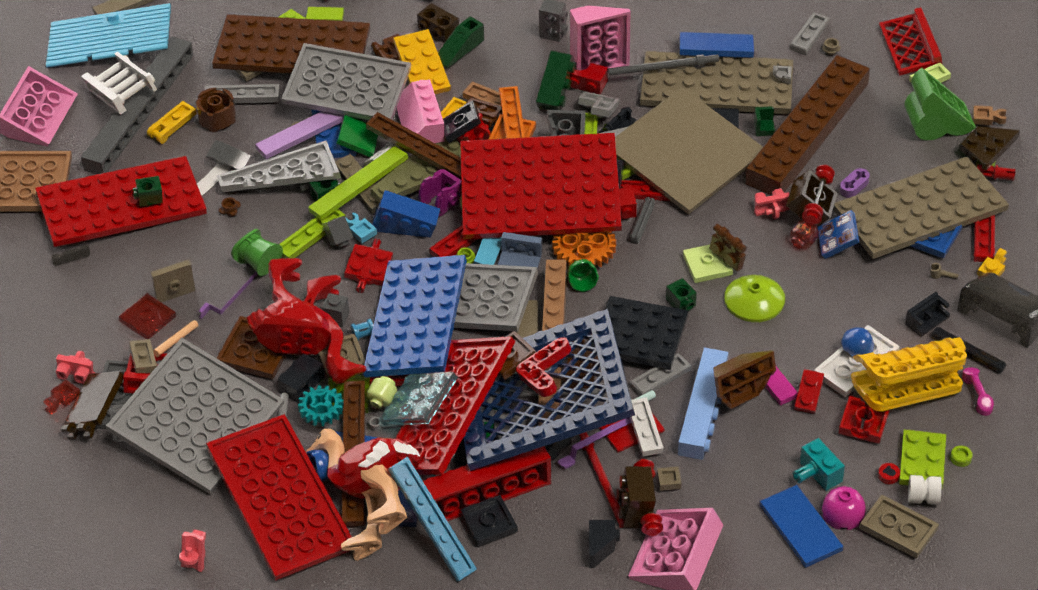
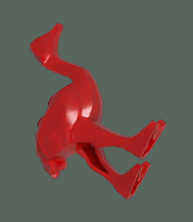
[246,258,366,384]

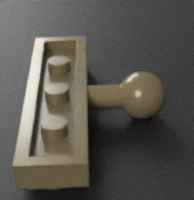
[335,154,392,214]

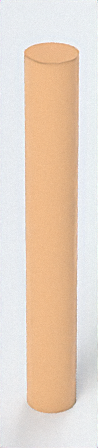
[153,320,198,357]

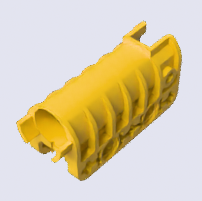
[851,337,967,411]

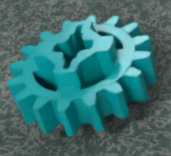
[298,385,344,426]

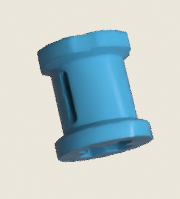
[350,319,373,341]

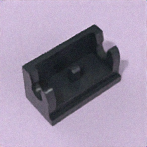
[905,291,950,337]

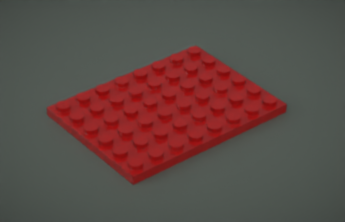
[460,133,622,239]

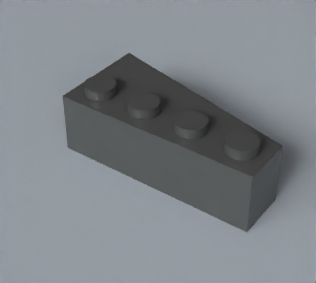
[547,110,586,136]

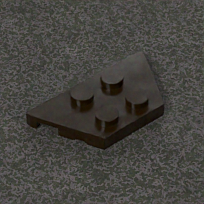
[960,127,1020,171]

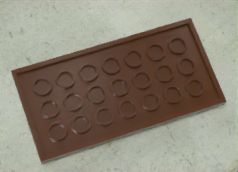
[212,14,371,73]

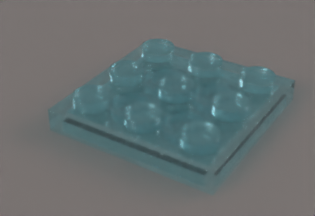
[380,372,458,426]

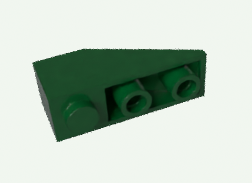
[438,16,484,68]

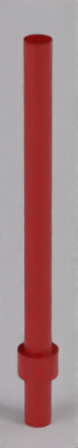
[579,432,624,528]

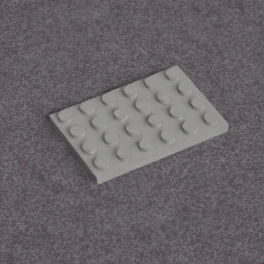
[282,43,411,120]

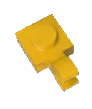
[977,248,1007,283]

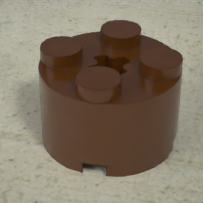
[196,88,236,132]

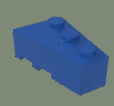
[372,190,440,238]

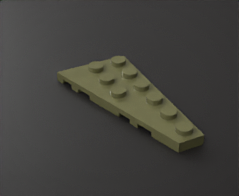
[371,134,461,203]

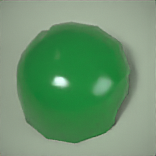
[567,259,599,292]

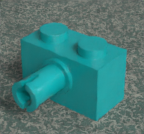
[792,438,845,491]

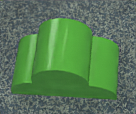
[904,68,976,140]

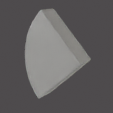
[773,66,792,84]

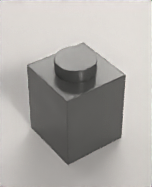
[322,216,354,248]
[322,293,349,328]

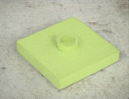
[683,245,733,283]

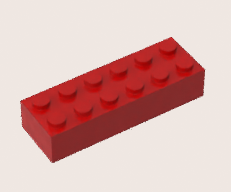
[423,446,551,521]

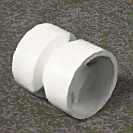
[908,475,942,505]

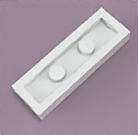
[630,397,663,456]

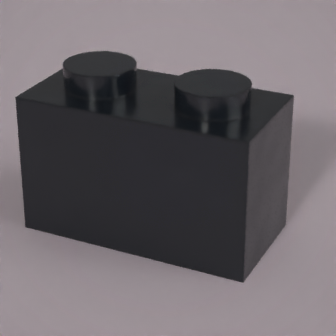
[278,353,324,403]

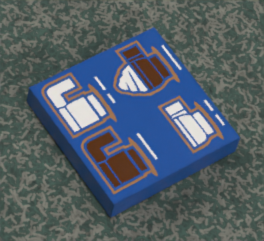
[818,210,859,259]

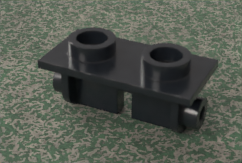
[598,107,636,133]

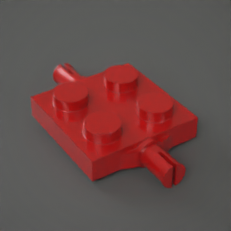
[344,238,393,293]

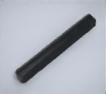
[932,327,1006,373]

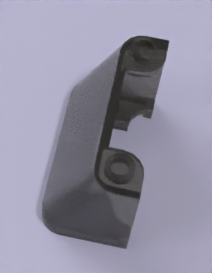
[957,272,1038,348]

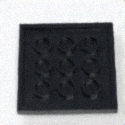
[591,296,689,370]

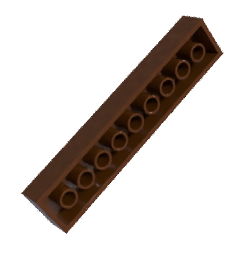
[745,55,870,195]

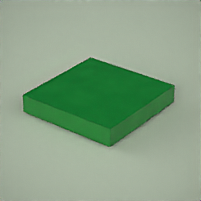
[336,115,378,157]

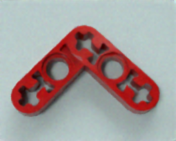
[516,338,571,397]

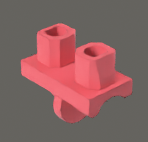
[754,188,789,219]
[56,351,95,384]
[179,529,206,572]

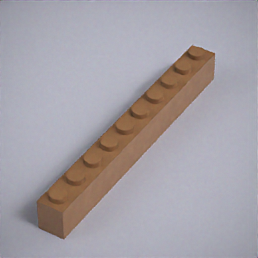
[538,260,567,426]

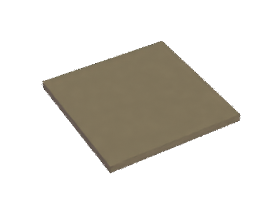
[615,87,763,214]

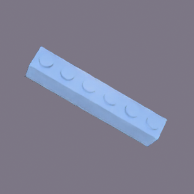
[678,347,728,460]

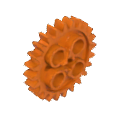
[552,231,616,268]

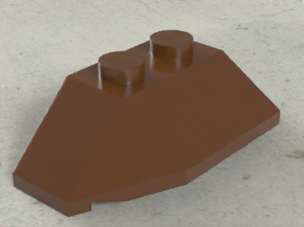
[713,350,776,409]

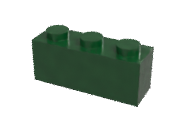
[536,51,576,110]

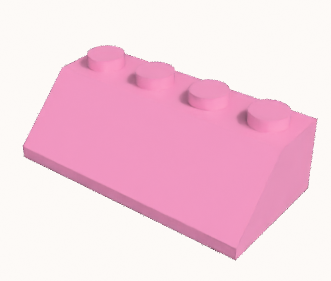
[396,80,445,143]

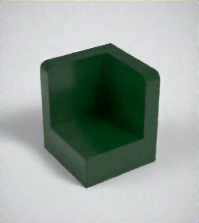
[754,106,775,137]

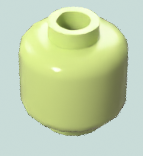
[367,376,397,409]

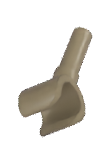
[930,263,958,279]

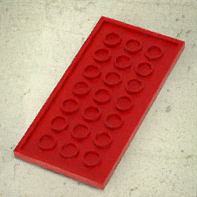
[35,156,207,247]
[395,336,515,475]
[206,414,352,581]

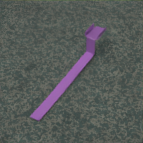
[199,272,258,319]
[557,417,631,470]

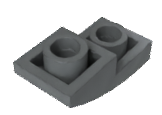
[206,140,250,170]

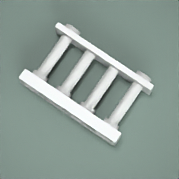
[81,52,157,115]

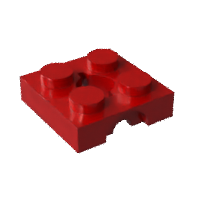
[838,396,890,444]

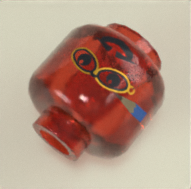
[789,220,819,249]

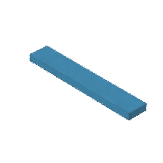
[388,457,477,582]

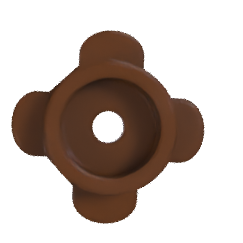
[219,197,241,216]

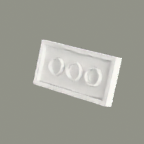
[814,325,899,397]

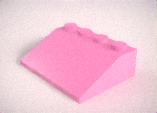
[570,6,631,70]
[0,66,78,147]
[628,508,723,590]

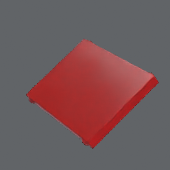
[599,413,665,453]

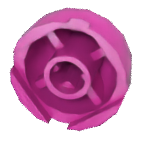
[822,486,866,530]

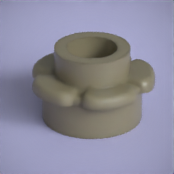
[822,38,841,55]

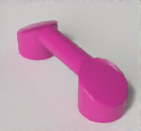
[962,367,994,416]

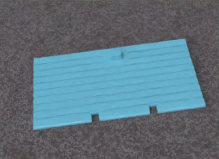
[46,3,171,68]

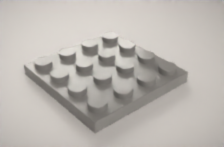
[454,263,538,332]

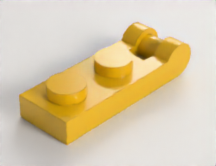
[147,101,197,144]

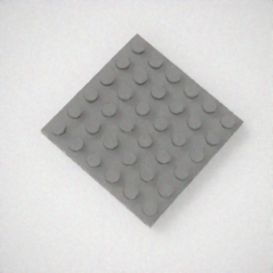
[106,338,284,494]

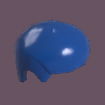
[841,327,875,356]
[307,450,329,481]

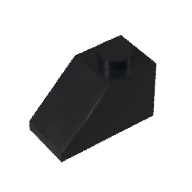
[589,520,620,568]

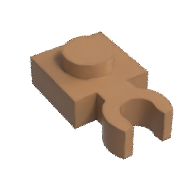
[973,106,1006,125]

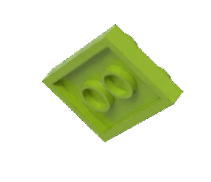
[899,429,946,489]

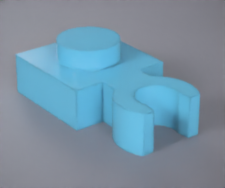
[345,212,377,243]

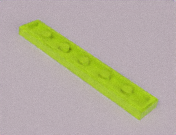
[308,146,408,221]

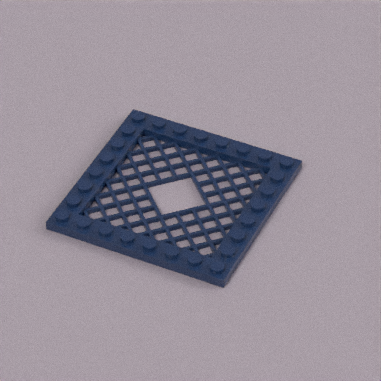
[464,309,635,470]

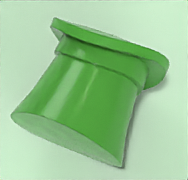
[231,229,283,276]

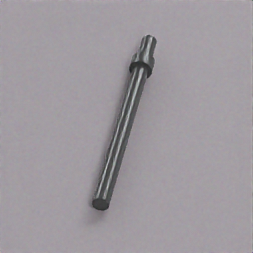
[608,54,719,76]

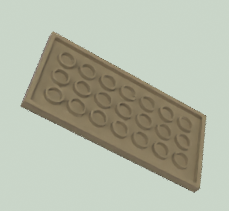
[640,51,793,114]
[833,157,1009,259]

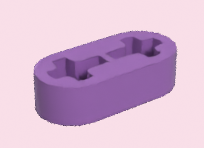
[840,168,870,198]

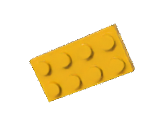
[393,29,451,94]

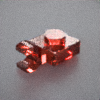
[43,380,80,415]

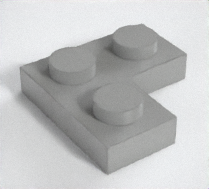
[578,91,620,118]

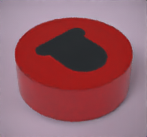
[878,463,900,484]

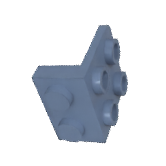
[498,232,542,270]

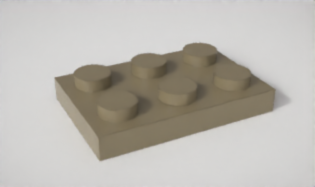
[859,495,939,558]

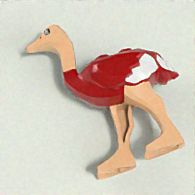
[306,429,420,561]

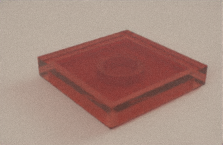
[119,293,177,339]

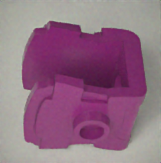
[419,169,462,217]

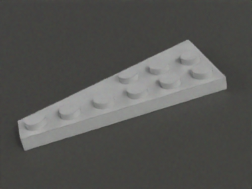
[217,141,341,192]

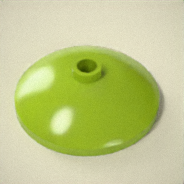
[724,275,785,322]

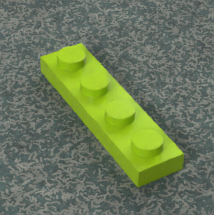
[279,209,346,259]

